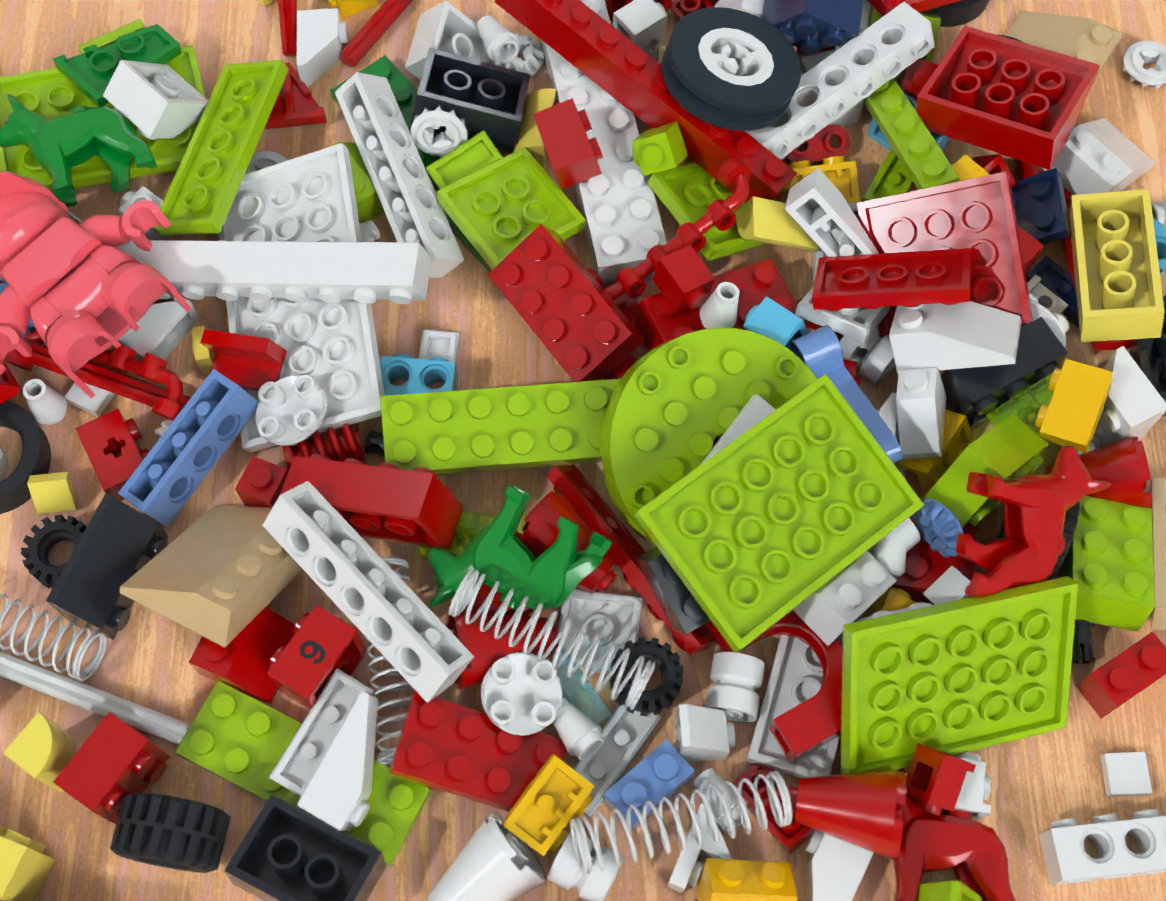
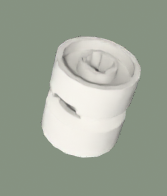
[839,327,895,386]
[705,652,765,722]
[547,831,625,901]

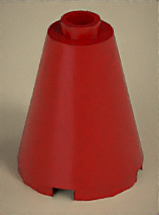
[1044,436,1152,508]
[515,489,618,594]
[446,609,559,690]
[789,770,906,858]

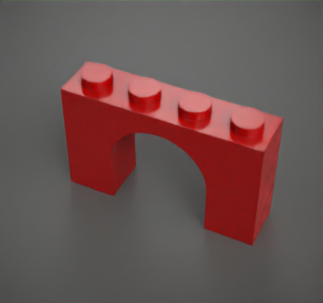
[706,609,843,764]

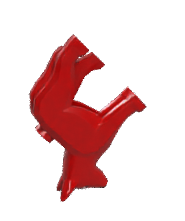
[956,445,1111,597]
[891,768,1016,901]

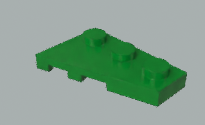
[53,24,182,107]

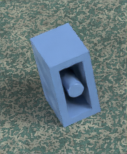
[603,739,695,832]

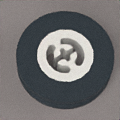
[661,7,801,131]

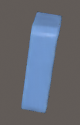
[791,325,903,464]

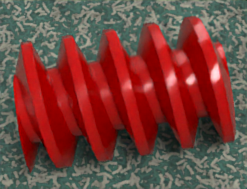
[282,423,366,471]

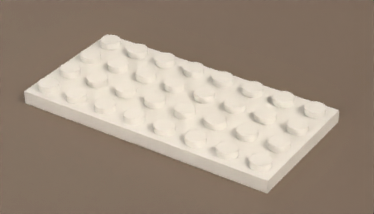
[218,143,385,453]

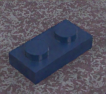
[1026,256,1079,328]

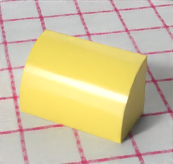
[512,88,557,170]
[736,196,819,252]
[3,712,78,793]

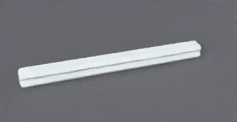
[0,652,190,745]

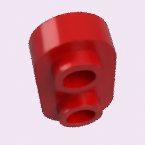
[784,124,851,163]

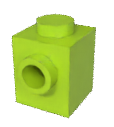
[632,122,688,176]

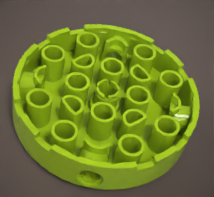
[600,328,817,547]

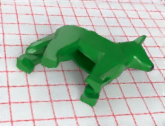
[0,94,157,208]
[428,485,613,610]

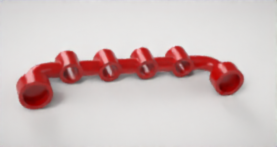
[587,158,751,300]
[4,330,184,421]

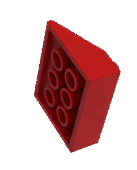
[917,26,1100,170]

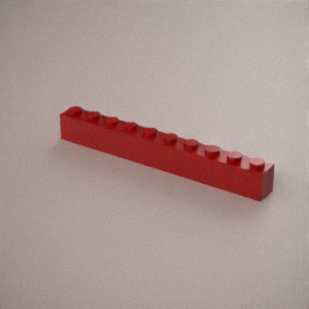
[495,0,797,203]

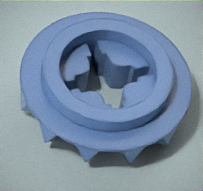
[912,498,963,558]

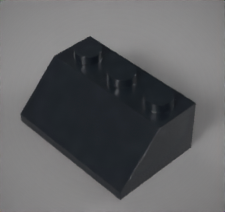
[46,493,168,640]

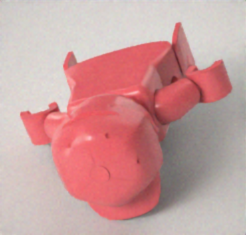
[0,171,192,399]

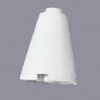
[427,812,546,901]

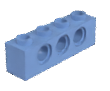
[118,369,259,527]

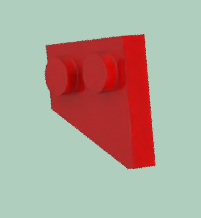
[264,62,327,130]

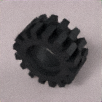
[21,515,87,588]
[609,637,684,716]

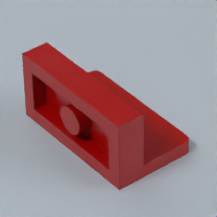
[200,329,287,391]

